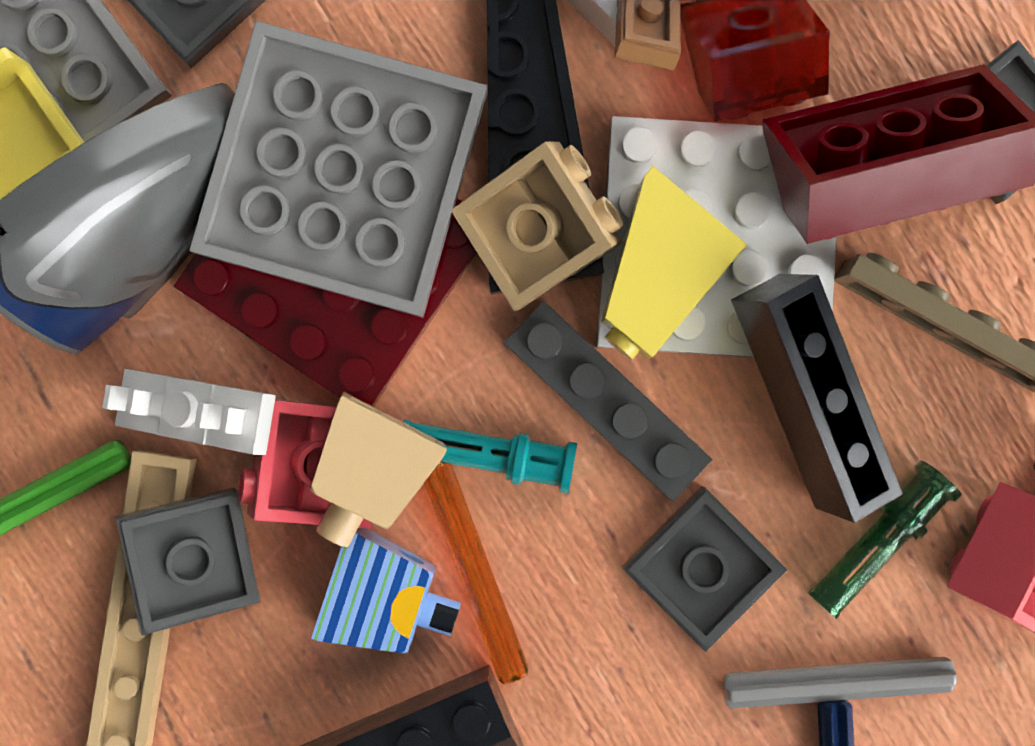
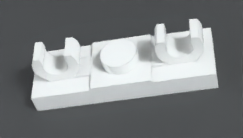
[102,369,276,455]

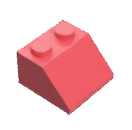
[947,482,1035,633]

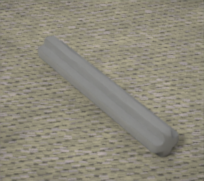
[722,657,957,708]

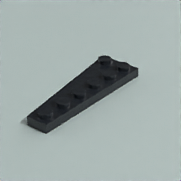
[487,0,604,295]

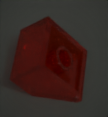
[680,0,830,122]

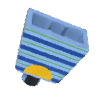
[311,528,461,653]

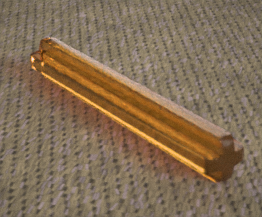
[424,462,528,684]

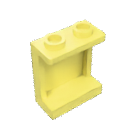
[0,48,84,200]

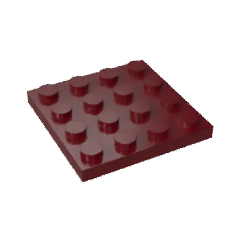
[173,198,477,407]

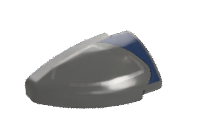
[0,83,235,354]

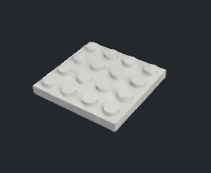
[596,116,837,358]

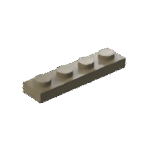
[834,253,1035,392]

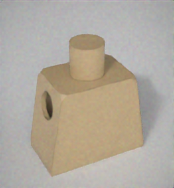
[310,391,447,547]

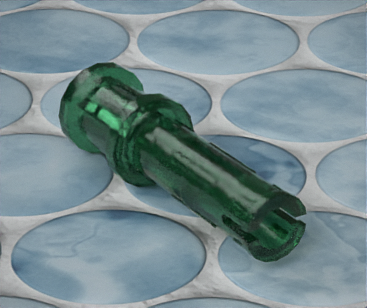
[808,460,962,619]

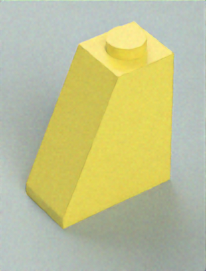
[601,166,747,360]

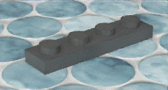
[504,300,713,502]

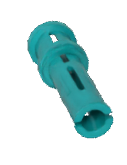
[403,419,577,494]

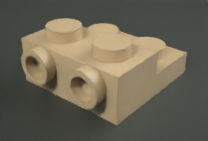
[452,142,623,311]

